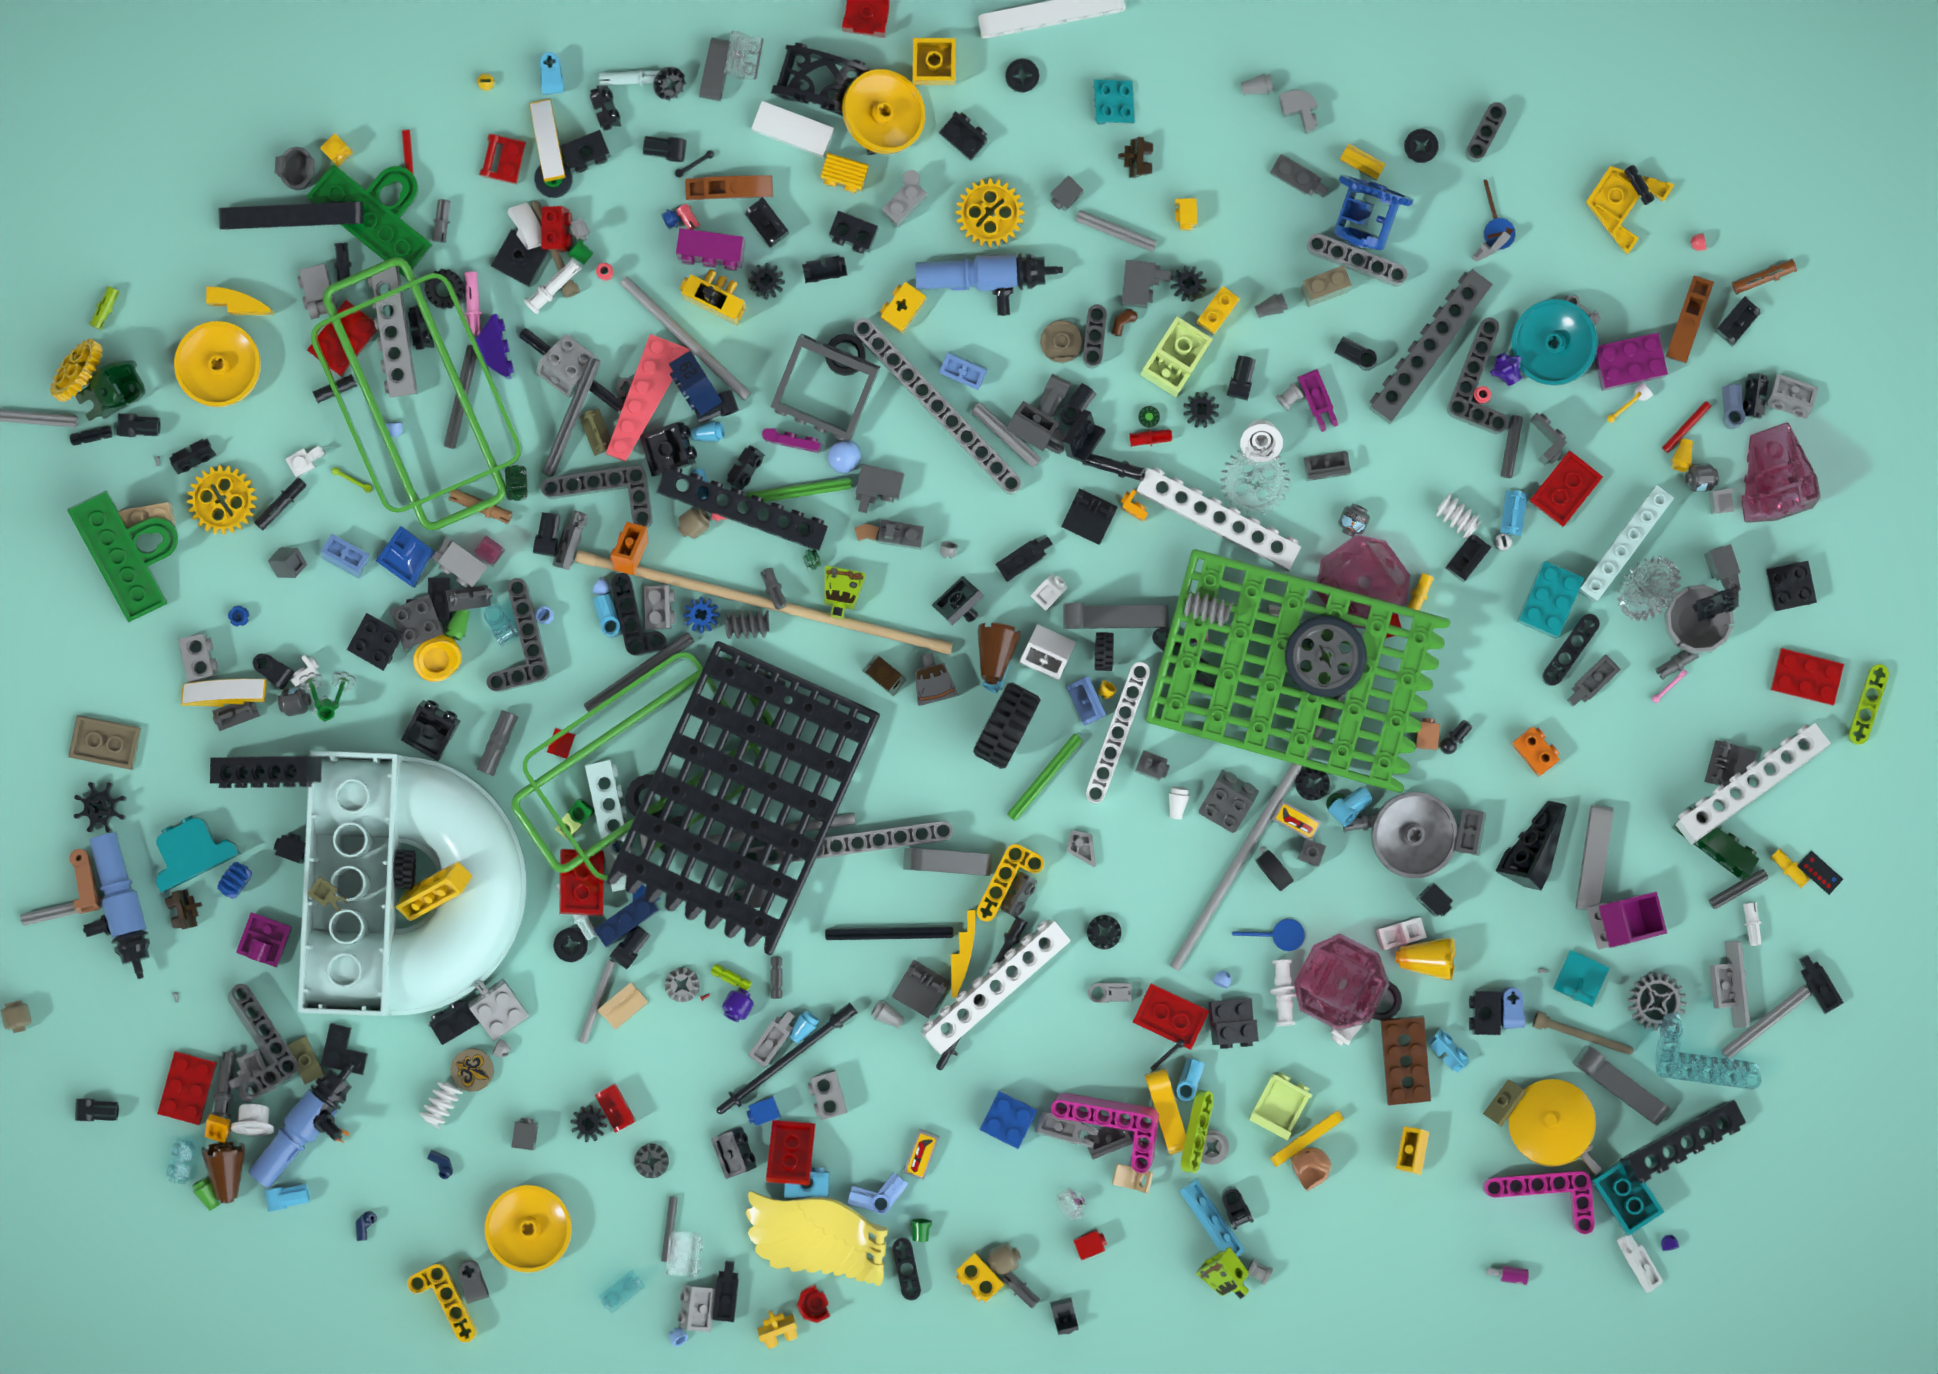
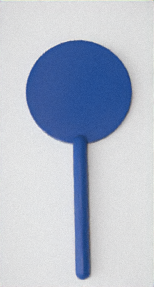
[1232,919,1305,951]

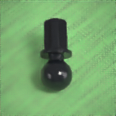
[1440,720,1472,755]

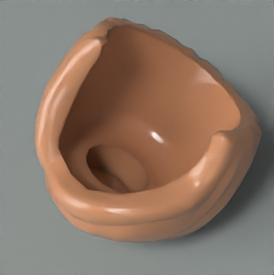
[1291,1147,1331,1191]

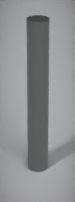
[661,1196,678,1262]

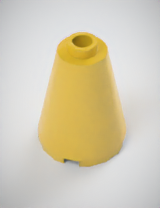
[1396,937,1455,980]

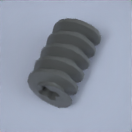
[725,610,770,639]

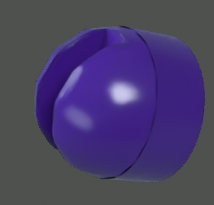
[1661,1235,1680,1251]

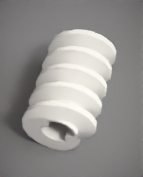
[1436,493,1484,539]
[419,1081,463,1129]

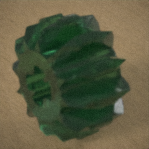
[505,465,528,501]

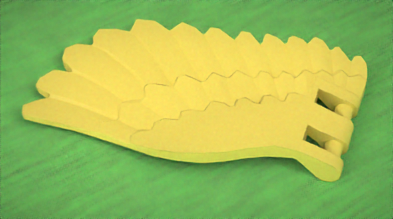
[746,1190,888,1286]

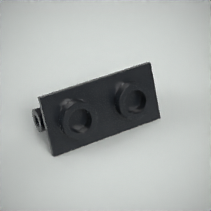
[589,85,621,131]
[802,255,848,283]
[407,305,435,350]
[1743,373,1769,419]
[169,438,216,475]
[726,445,765,491]

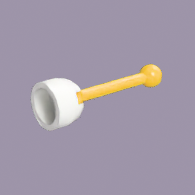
[1607,382,1653,423]

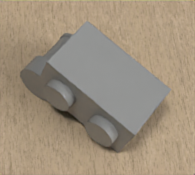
[882,170,927,227]
[297,264,337,319]
[431,537,488,588]

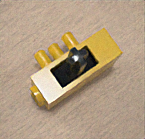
[680,269,747,325]

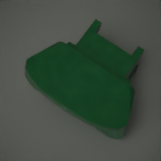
[75,360,145,421]

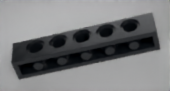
[210,756,322,788]
[1620,1099,1746,1184]

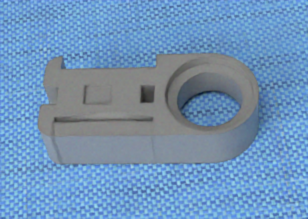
[1088,983,1131,1003]

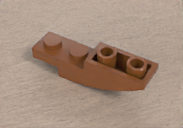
[685,175,773,200]
[1666,275,1714,363]

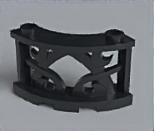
[771,42,871,117]

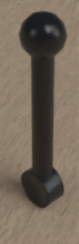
[675,150,714,178]
[1150,1039,1185,1071]

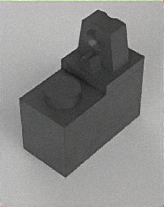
[1121,260,1171,308]
[856,464,904,514]
[878,520,924,550]
[1704,544,1741,590]

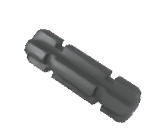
[771,957,782,999]

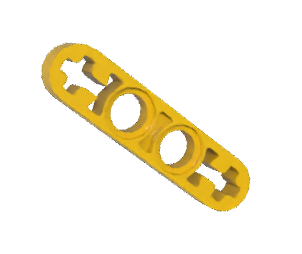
[1269,1110,1344,1167]

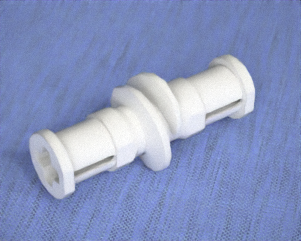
[1270,960,1298,1026]

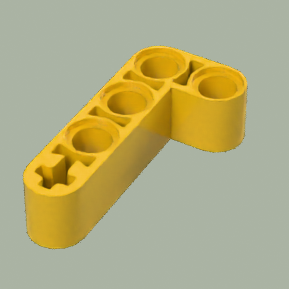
[977,844,1044,922]
[1144,1068,1186,1155]
[407,1263,477,1343]

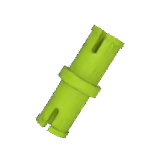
[89,286,120,330]

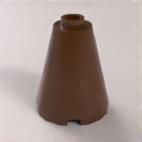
[977,623,1020,685]
[201,1142,245,1204]

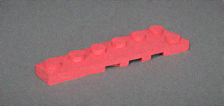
[605,334,690,462]

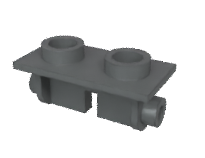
[445,585,492,612]
[212,702,260,731]
[1001,872,1037,918]

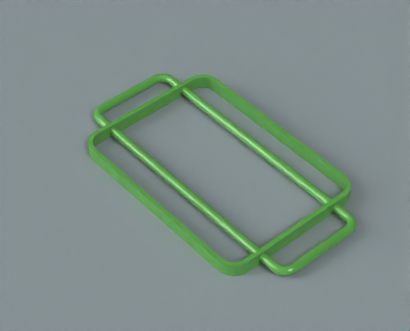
[311,257,522,531]
[511,653,774,880]

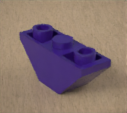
[476,314,514,380]

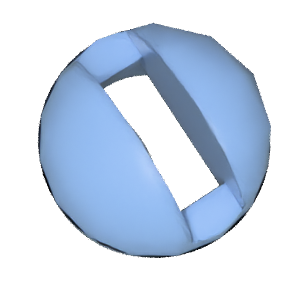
[385,422,403,437]
[592,577,610,596]
[535,606,554,624]
[1212,970,1231,988]
[669,1328,688,1347]

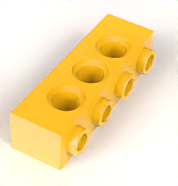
[395,861,472,921]

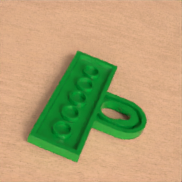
[306,164,433,278]
[67,490,178,623]

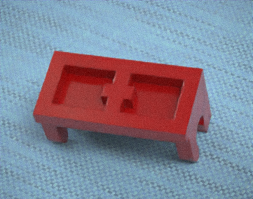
[595,1084,636,1133]

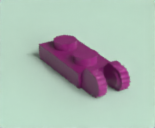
[1297,369,1339,432]
[762,428,822,453]

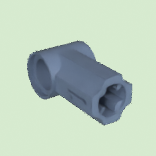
[1722,384,1745,429]

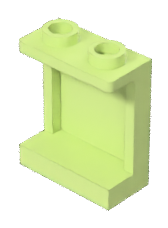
[1248,1072,1312,1141]

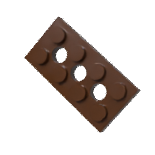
[1380,1015,1431,1106]

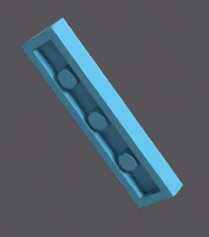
[1180,1179,1245,1257]

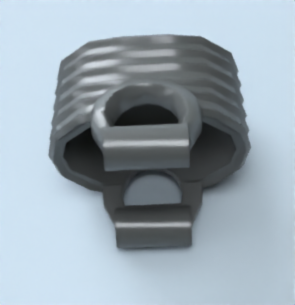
[275,147,315,191]

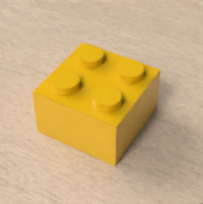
[913,38,956,85]

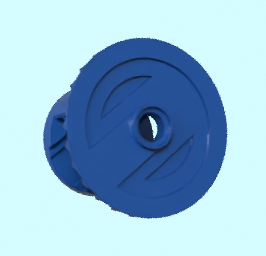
[1333,174,1414,250]

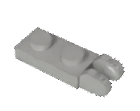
[1036,1111,1098,1148]

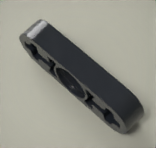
[893,1238,921,1301]

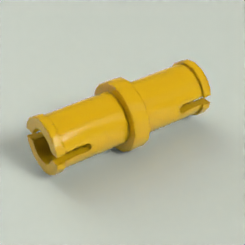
[1407,573,1434,610]
[1770,848,1810,889]

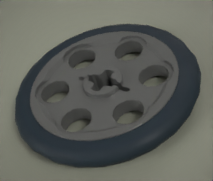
[1285,615,1367,697]

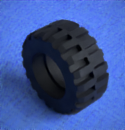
[973,683,1041,769]

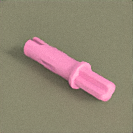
[464,272,482,336]

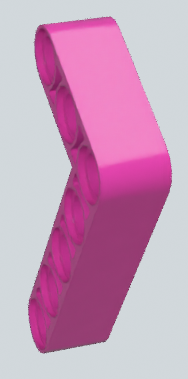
[1051,1093,1159,1173]
[1483,1171,1595,1235]

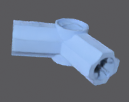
[847,1173,908,1214]

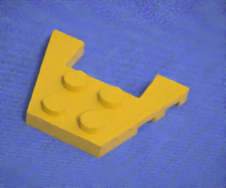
[1585,166,1675,255]

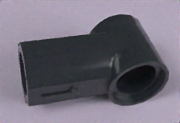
[643,136,687,162]
[1334,336,1377,371]
[1227,355,1256,401]
[1060,383,1097,425]
[694,390,739,423]
[117,413,161,437]
[533,512,561,557]
[609,925,651,970]
[75,1099,119,1121]

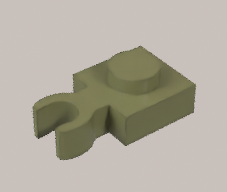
[307,876,348,911]

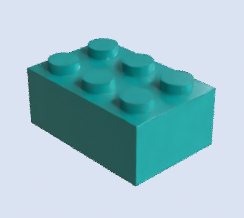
[1517,561,1584,639]
[1591,1160,1665,1236]

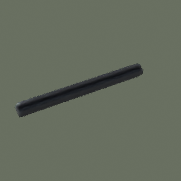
[519,328,624,412]
[825,927,954,940]

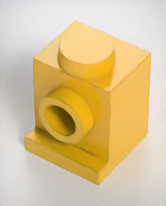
[320,133,353,167]
[1174,198,1197,231]

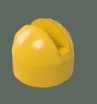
[477,73,495,91]
[1098,680,1117,699]

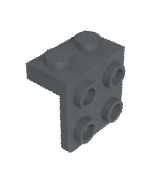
[1530,412,1567,466]
[1199,769,1259,833]

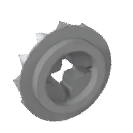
[665,968,699,1002]
[1201,1130,1229,1165]

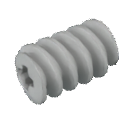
[1185,590,1233,627]

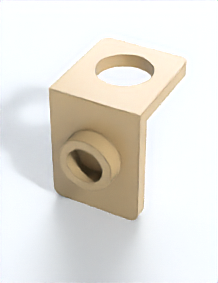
[1112,1164,1153,1193]

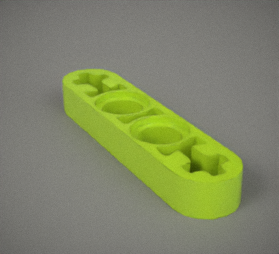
[1848,664,1889,745]
[1181,1090,1214,1173]

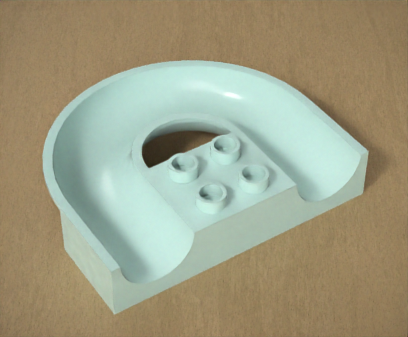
[298,751,527,1016]

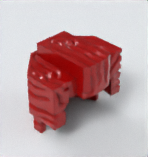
[797,1284,830,1323]

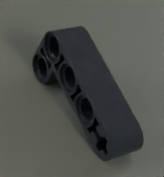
[612,573,667,656]

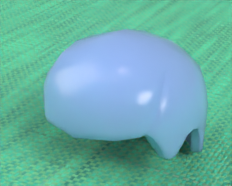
[828,440,862,473]

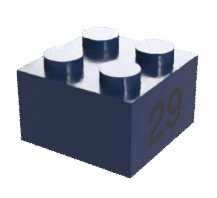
[669,351,722,415]

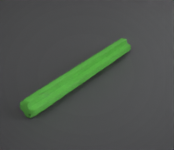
[747,477,853,502]
[1007,734,1082,821]

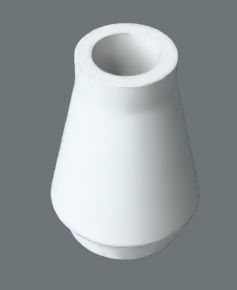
[1169,787,1190,819]

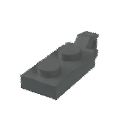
[1270,154,1329,197]
[552,510,588,570]
[1567,654,1621,707]

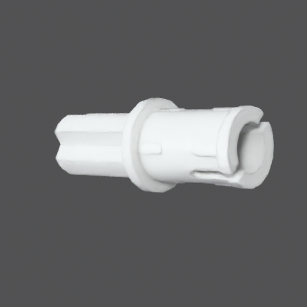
[1743,902,1762,946]

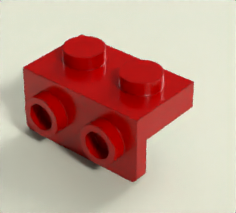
[541,206,572,253]

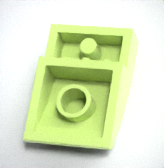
[1140,317,1213,397]

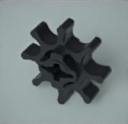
[74,782,127,833]

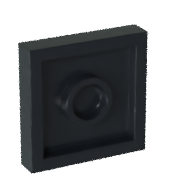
[491,229,550,287]
[932,576,984,625]

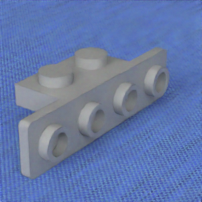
[1709,941,1750,1028]

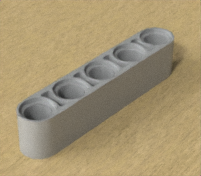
[1307,234,1408,287]
[1576,804,1613,910]

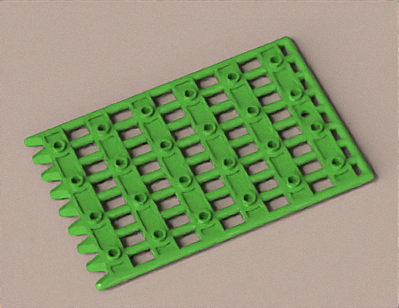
[1146,549,1451,793]

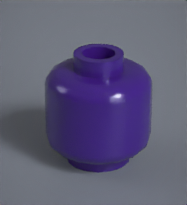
[722,989,754,1022]

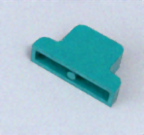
[156,815,241,893]

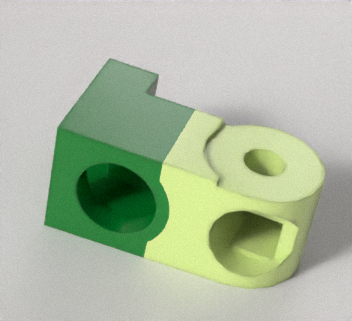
[555,798,595,840]

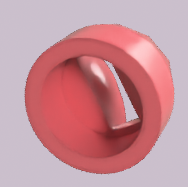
[1691,233,1707,251]

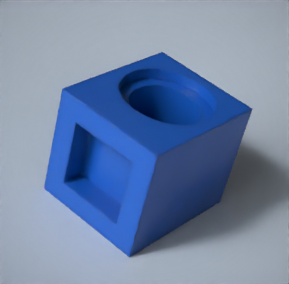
[746,1096,781,1126]

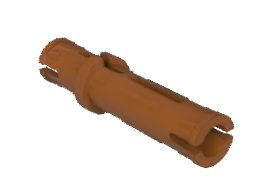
[1732,259,1797,295]

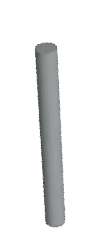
[578,960,615,1044]

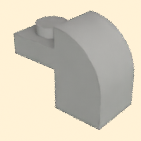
[1278,90,1318,134]

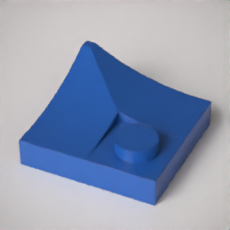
[376,526,435,588]

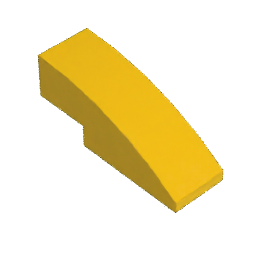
[206,286,273,315]

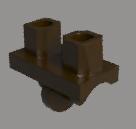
[1118,137,1153,178]
[165,889,203,930]

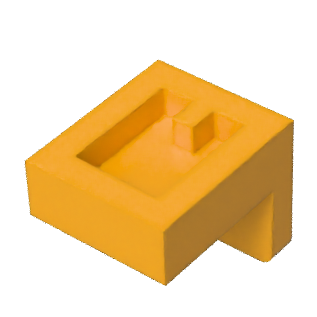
[1121,489,1148,522]
[204,1114,231,1143]

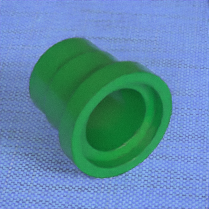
[567,239,594,265]
[910,1219,932,1242]

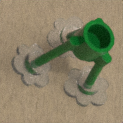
[299,671,356,722]

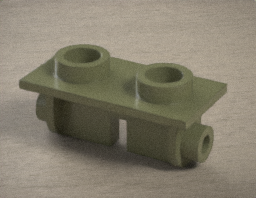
[579,408,611,456]

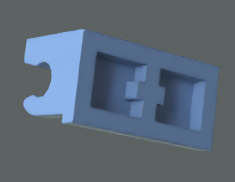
[939,351,988,390]
[321,534,369,578]
[1066,676,1106,726]

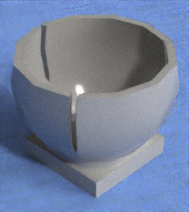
[1664,585,1734,654]

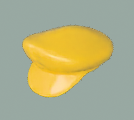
[413,635,462,682]

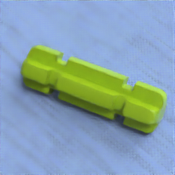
[711,964,752,991]

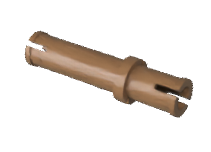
[448,489,513,524]

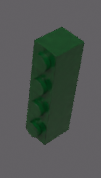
[1672,806,1759,880]

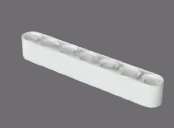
[978,0,1126,38]
[1086,662,1150,804]

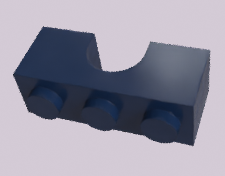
[593,893,661,947]

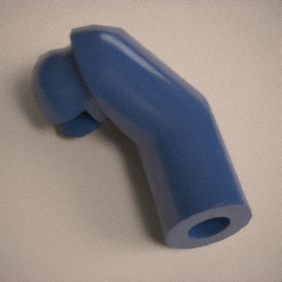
[427,1150,453,1179]
[355,1211,377,1241]

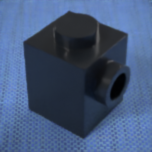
[273,832,306,864]

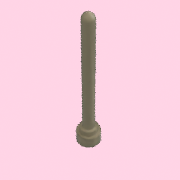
[531,201,580,298]
[1532,1011,1634,1055]

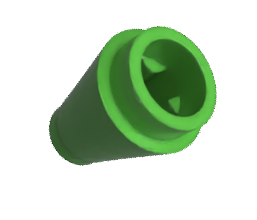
[445,610,470,641]
[192,1177,220,1211]

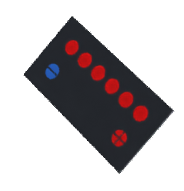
[1798,850,1843,895]

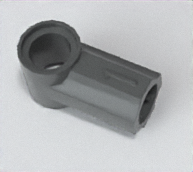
[1037,374,1072,418]

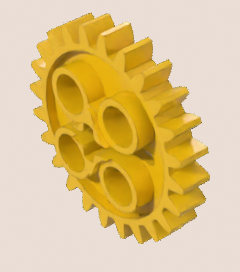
[955,178,1025,248]
[50,338,103,402]
[187,465,258,535]

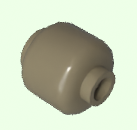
[678,507,711,539]
[1,1000,32,1033]
[987,1243,1021,1275]

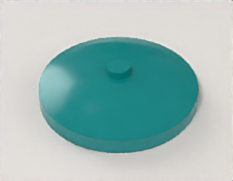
[1512,299,1598,386]

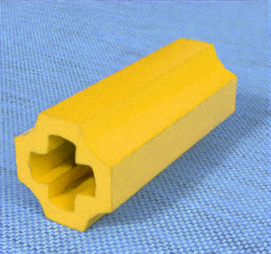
[1339,143,1386,181]

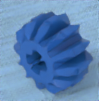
[683,597,720,634]
[217,861,252,899]

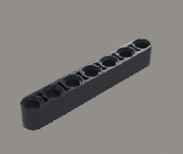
[218,202,364,230]

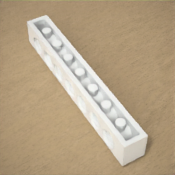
[1136,467,1301,571]
[1675,723,1831,845]
[920,919,1071,1054]

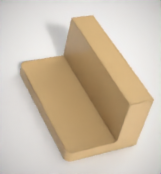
[598,982,648,1029]

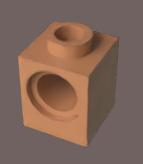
[1415,718,1440,750]

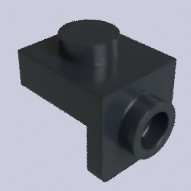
[1050,1297,1079,1335]

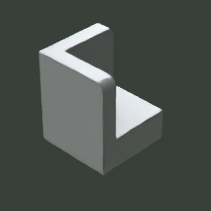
[1709,488,1734,515]

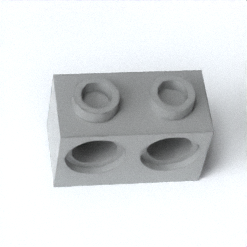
[178,634,218,682]
[808,1071,848,1120]

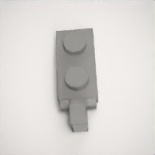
[748,1010,795,1068]

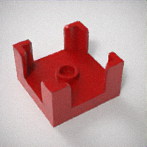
[842,0,890,38]

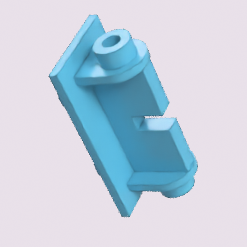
[1500,490,1528,536]
[1428,1029,1470,1073]

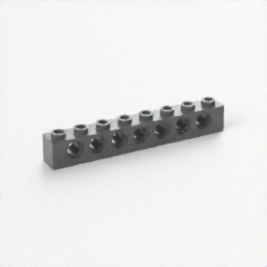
[1370,269,1493,424]

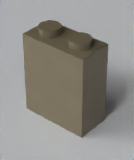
[1300,265,1352,307]

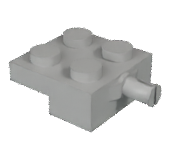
[468,979,529,1041]

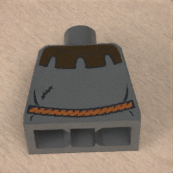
[915,653,958,706]

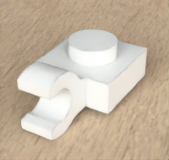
[285,446,325,478]

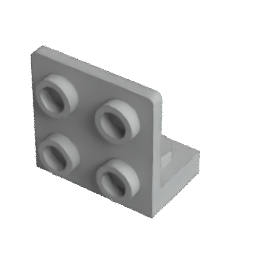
[536,334,598,399]

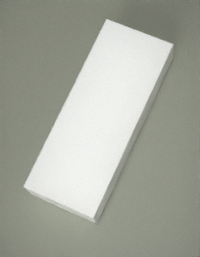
[751,101,834,158]

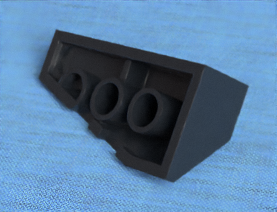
[1496,801,1567,891]

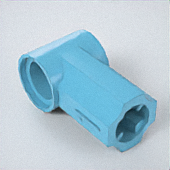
[593,594,622,638]
[1328,787,1373,827]
[1176,1058,1205,1102]
[264,1184,310,1212]

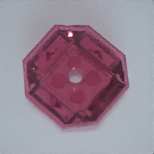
[1315,535,1411,629]
[1294,934,1390,1031]

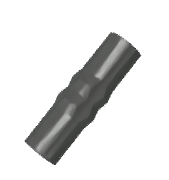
[477,710,518,776]

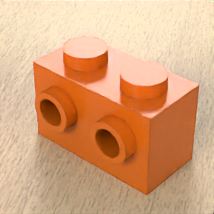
[610,522,648,575]
[1511,726,1560,777]

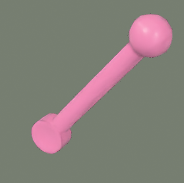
[1652,670,1688,703]

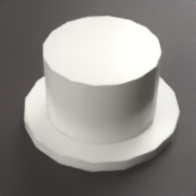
[1240,419,1283,462]
[231,1104,275,1136]

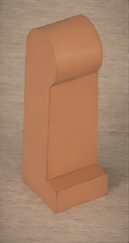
[69,849,100,914]

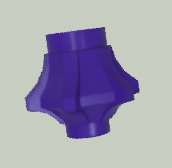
[1490,352,1522,386]

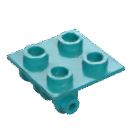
[1093,79,1135,125]

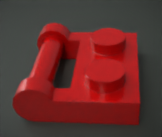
[479,134,526,185]

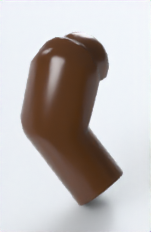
[1111,309,1138,337]

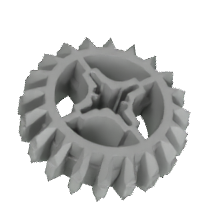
[1627,973,1687,1031]

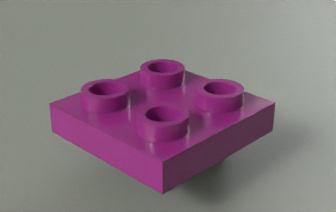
[236,912,292,968]

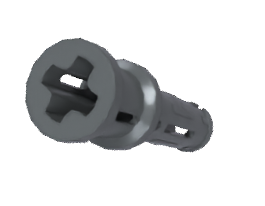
[211,1052,236,1118]

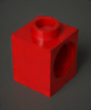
[1073,1230,1108,1261]

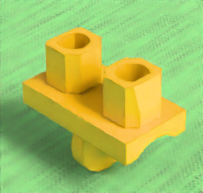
[757,1310,797,1349]

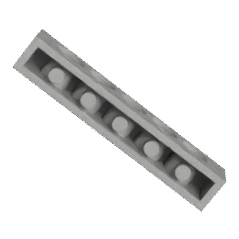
[368,266,418,398]

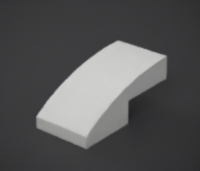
[507,203,541,250]
[1376,917,1427,951]

